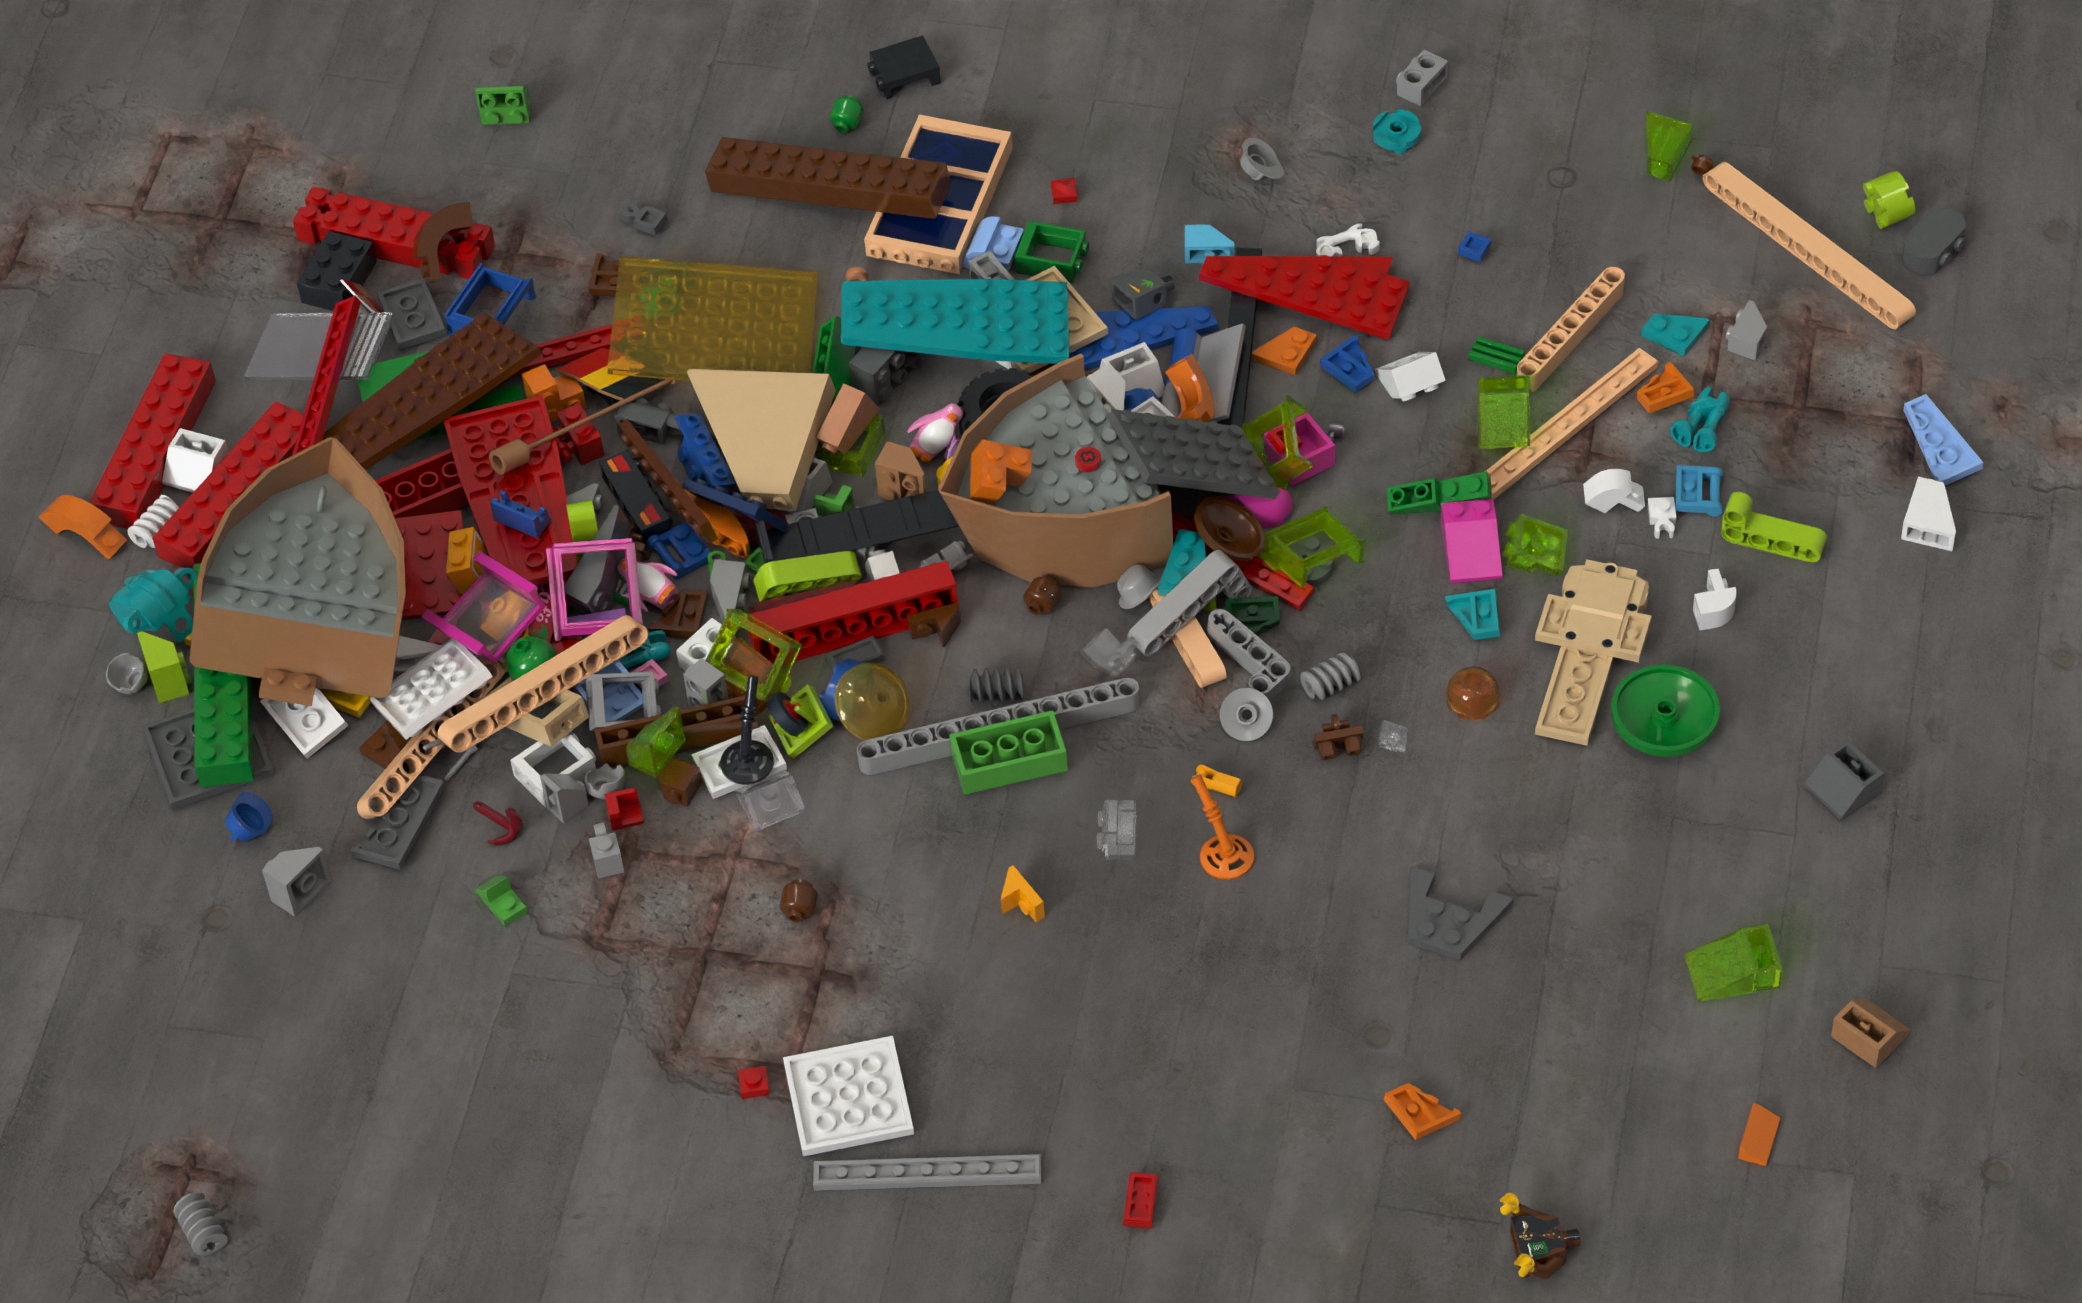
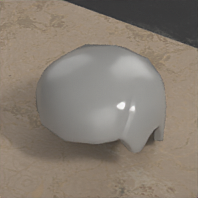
[105,653,149,695]
[584,763,625,800]

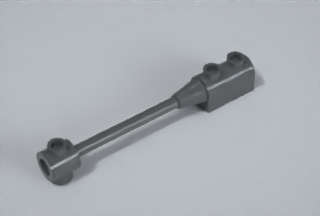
[615,397,815,457]

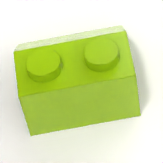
[137,631,192,703]

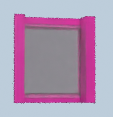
[421,551,546,665]

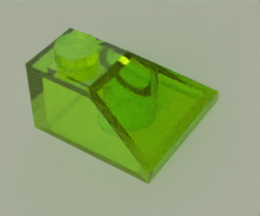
[626,706,685,778]

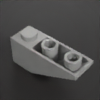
[710,559,750,633]

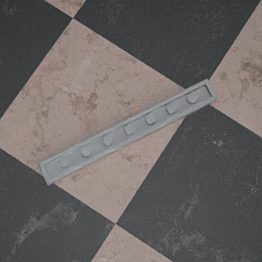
[813,1154,1041,1191]

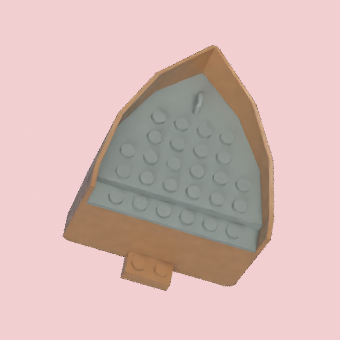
[938,353,1173,588]
[190,437,406,706]

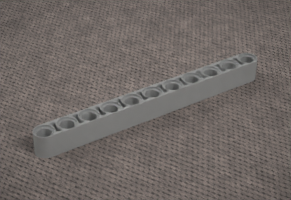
[857,678,1140,775]

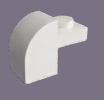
[1583,469,1645,513]
[1693,569,1736,630]

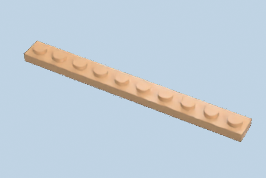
[1486,348,1658,500]

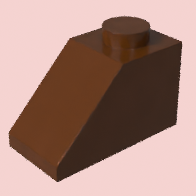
[650,751,702,807]

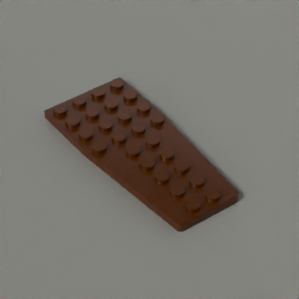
[323,313,542,470]

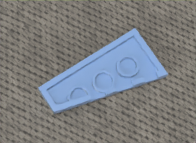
[1903,394,1983,486]

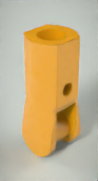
[1191,765,1242,797]

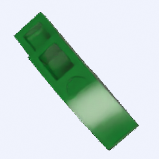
[1387,471,1492,514]

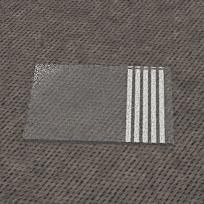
[244,312,394,381]

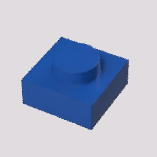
[1458,231,1491,263]

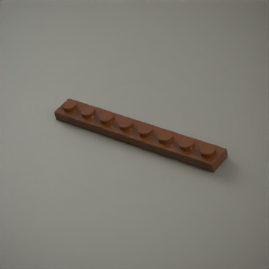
[619,419,718,544]

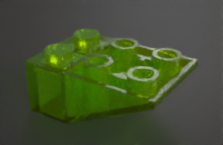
[1478,375,1532,449]
[1685,924,1783,1002]

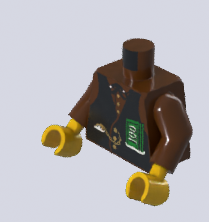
[1500,1193,1581,1279]

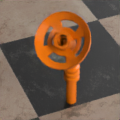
[1191,774,1254,880]

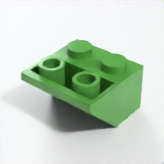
[475,86,531,125]

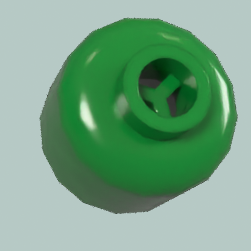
[829,95,864,133]

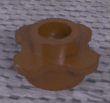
[1691,155,1714,176]

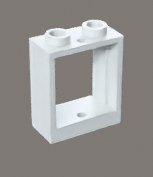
[510,732,596,808]

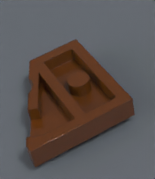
[589,253,642,297]
[648,589,709,637]

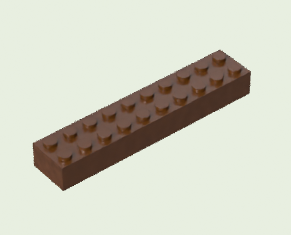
[705,137,952,219]

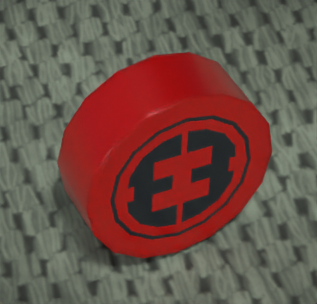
[1075,447,1101,472]

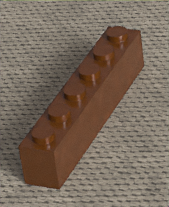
[594,695,758,767]

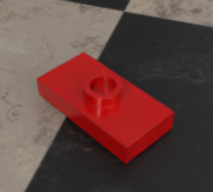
[1123,1172,1159,1229]

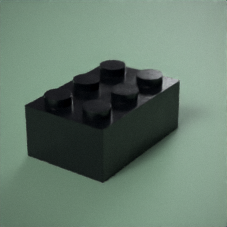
[297,231,377,311]

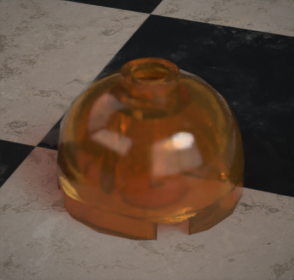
[1446,666,1500,721]

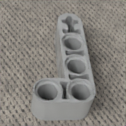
[1207,609,1290,702]

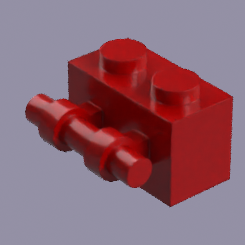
[551,403,604,466]

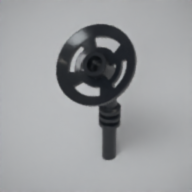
[720,675,774,785]

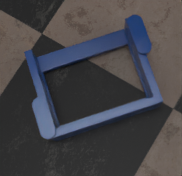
[445,263,536,337]

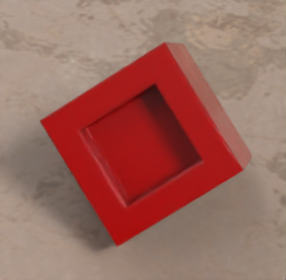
[604,787,644,831]

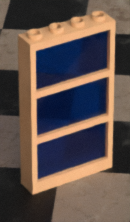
[864,115,1013,274]

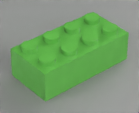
[949,710,1068,795]

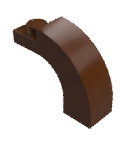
[413,202,473,283]

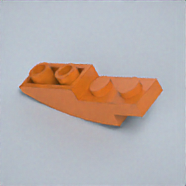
[674,490,751,560]

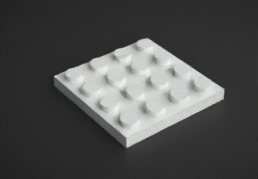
[370,638,493,739]
[783,1036,914,1156]

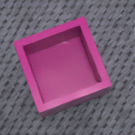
[1264,412,1335,486]

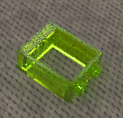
[815,414,885,477]

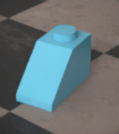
[1185,224,1235,264]

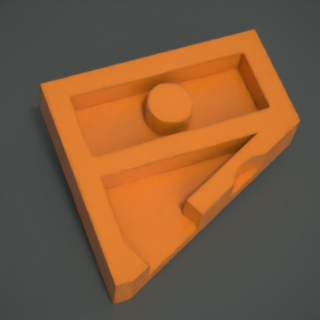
[1251,327,1317,375]
[1637,362,1695,414]
[1384,1083,1462,1140]

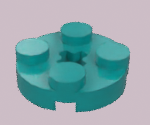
[1373,109,1421,154]

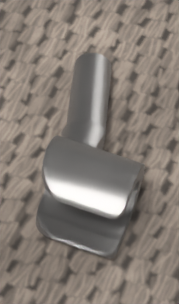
[1328,421,1345,441]

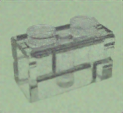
[1097,800,1137,860]

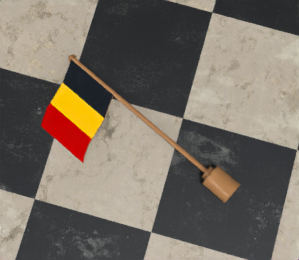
[489,348,676,475]

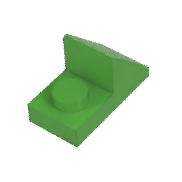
[475,875,528,927]

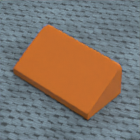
[1738,1103,1780,1166]

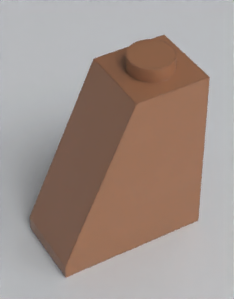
[816,383,880,454]

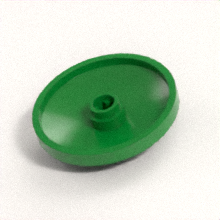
[1611,664,1720,757]

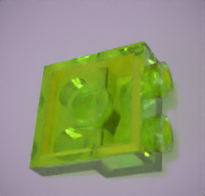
[1503,513,1568,576]

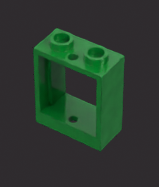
[1015,221,1089,283]

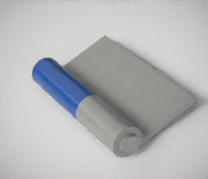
[1161,323,1246,423]

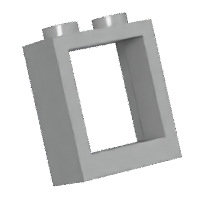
[585,672,661,731]

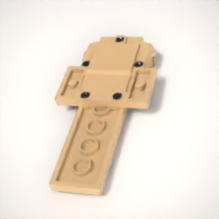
[1535,559,1652,746]

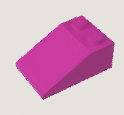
[1441,499,1503,583]

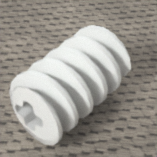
[127,495,179,548]

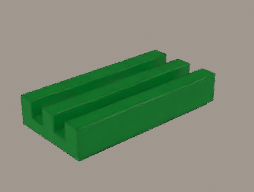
[1468,336,1525,374]

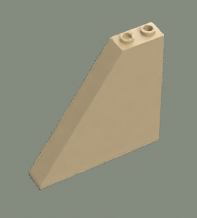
[687,369,836,511]

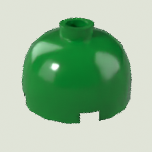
[505,635,558,681]

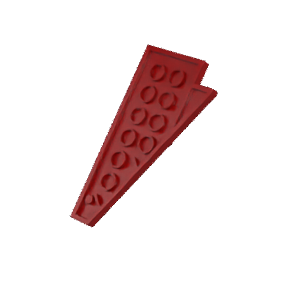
[1198,255,1411,340]

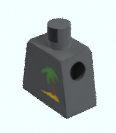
[1111,269,1175,320]

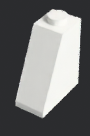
[1901,477,1956,551]

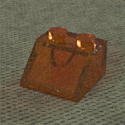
[719,637,779,716]

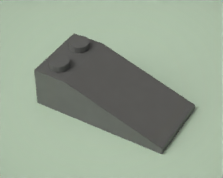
[564,505,631,615]

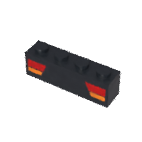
[599,450,673,546]

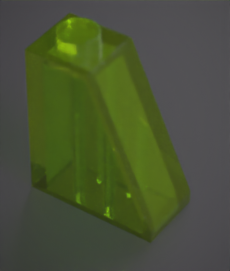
[1644,111,1693,181]

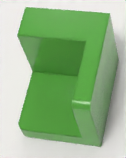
[814,485,854,516]

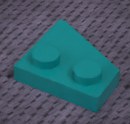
[1445,589,1500,640]

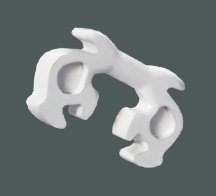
[1316,223,1380,256]

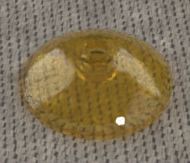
[835,662,910,740]

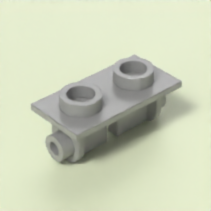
[918,540,974,571]

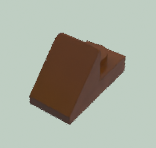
[907,602,961,647]

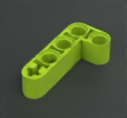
[1721,492,1827,562]
[566,500,598,563]
[753,551,862,606]

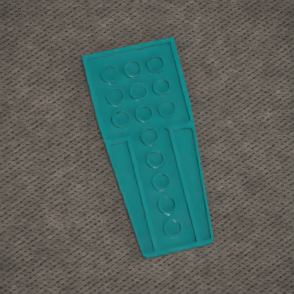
[841,279,1069,364]

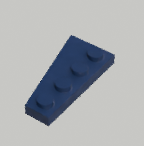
[682,478,788,532]

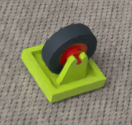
[767,684,833,759]

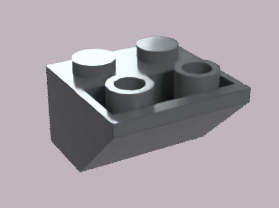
[1804,740,1885,820]

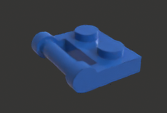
[647,521,713,579]

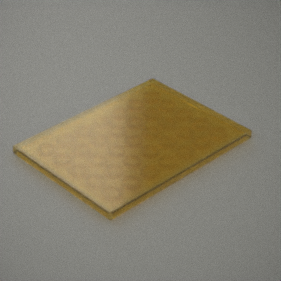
[607,256,818,381]

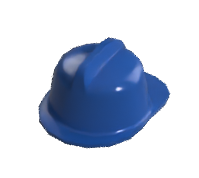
[225,792,273,842]

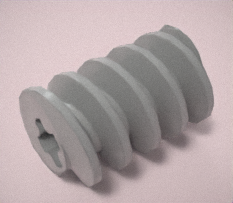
[1300,651,1361,700]
[173,1192,228,1256]

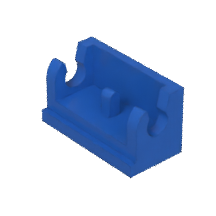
[490,490,551,539]

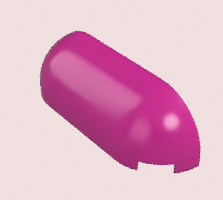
[1192,488,1293,530]

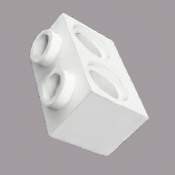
[676,618,737,671]

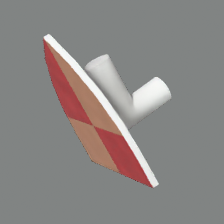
[340,279,388,324]

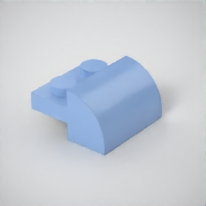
[963,216,1024,271]
[573,660,643,721]

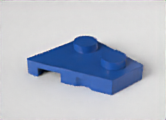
[1320,335,1374,393]

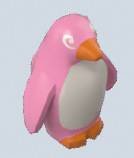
[907,403,963,463]
[617,558,679,612]

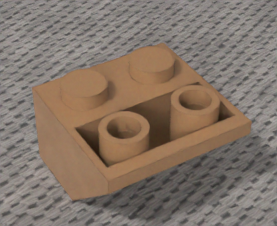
[875,441,926,500]
[1831,999,1911,1068]

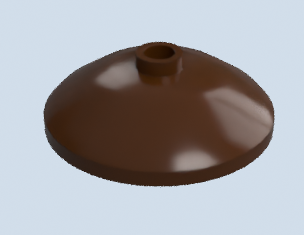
[1194,496,1265,561]

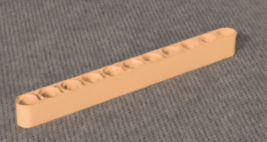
[1703,162,1916,329]

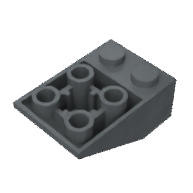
[849,347,921,407]

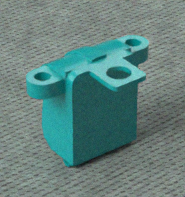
[108,567,197,642]

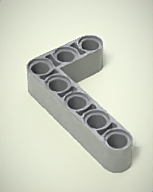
[1127,549,1252,656]

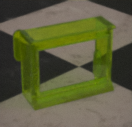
[1242,395,1313,490]
[1260,506,1366,588]
[706,608,802,701]

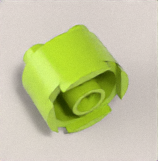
[1863,171,1915,229]

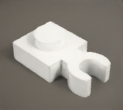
[1647,497,1676,539]

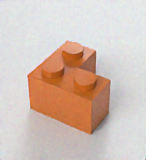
[522,364,586,423]
[970,439,1032,505]

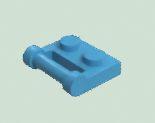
[1675,465,1723,517]

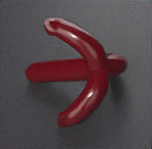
[473,801,523,846]

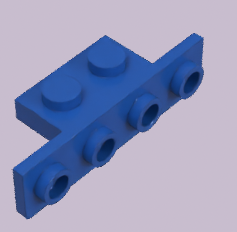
[675,414,735,489]

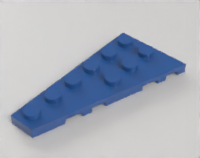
[1069,306,1218,371]

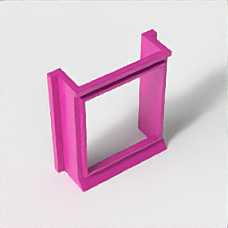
[546,538,643,642]

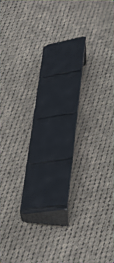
[756,490,959,564]

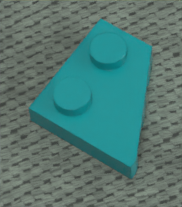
[1641,313,1710,356]

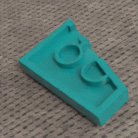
[1158,529,1209,606]

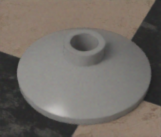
[1220,688,1273,741]

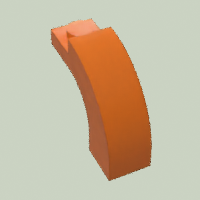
[1165,354,1214,422]
[38,495,127,559]

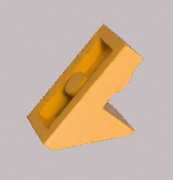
[1001,866,1045,922]

